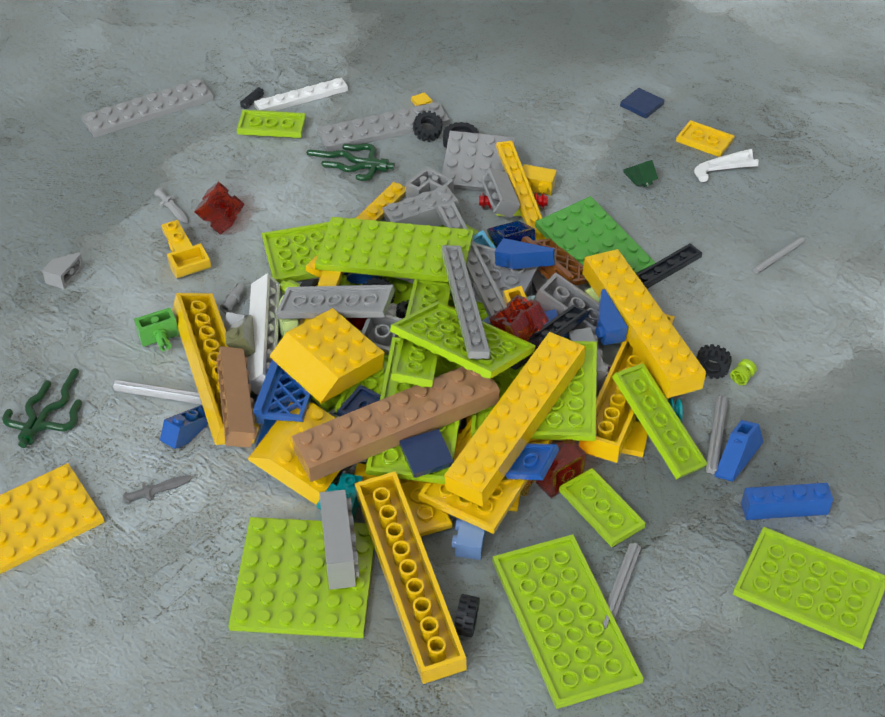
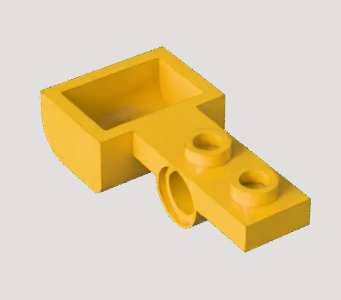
[161,220,211,279]

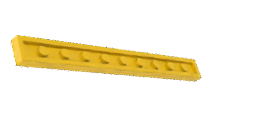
[306,182,406,278]

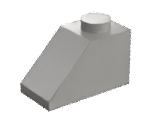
[42,253,84,289]

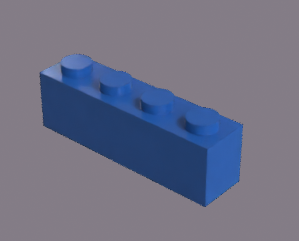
[741,483,833,520]

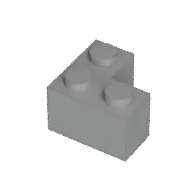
[406,167,454,198]

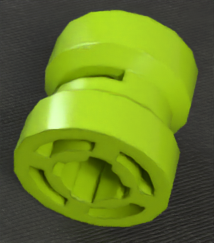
[730,359,757,385]

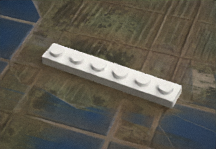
[254,78,348,111]

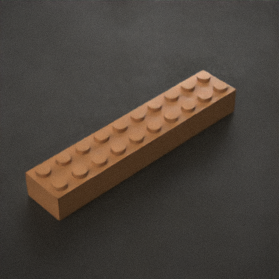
[292,367,500,482]

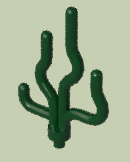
[306,143,395,181]
[2,368,82,448]

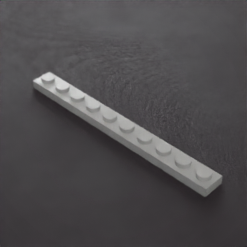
[437,202,513,328]
[441,245,490,360]

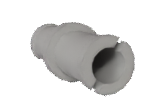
[220,282,247,314]

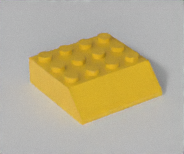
[270,308,385,404]
[247,402,342,505]

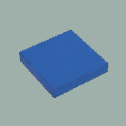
[505,444,559,480]

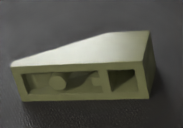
[226,315,255,357]

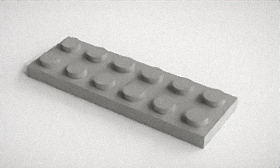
[276,285,395,319]

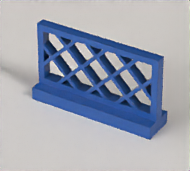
[253,360,312,424]

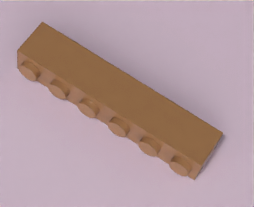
[216,346,257,448]

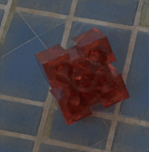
[194,181,245,235]
[489,295,549,341]

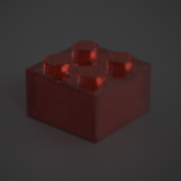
[535,439,586,498]

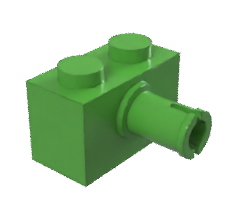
[134,307,179,351]

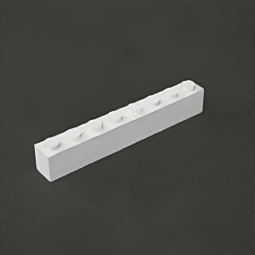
[246,273,280,395]

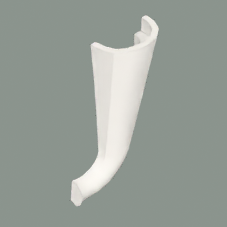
[694,149,759,182]

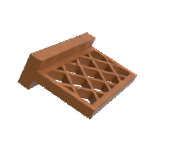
[521,236,588,285]

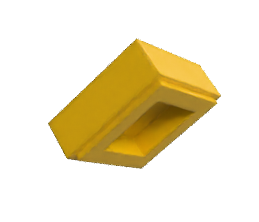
[411,92,432,106]

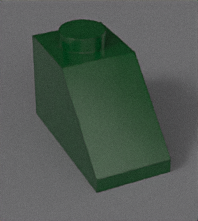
[623,160,658,187]

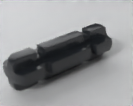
[240,87,264,109]

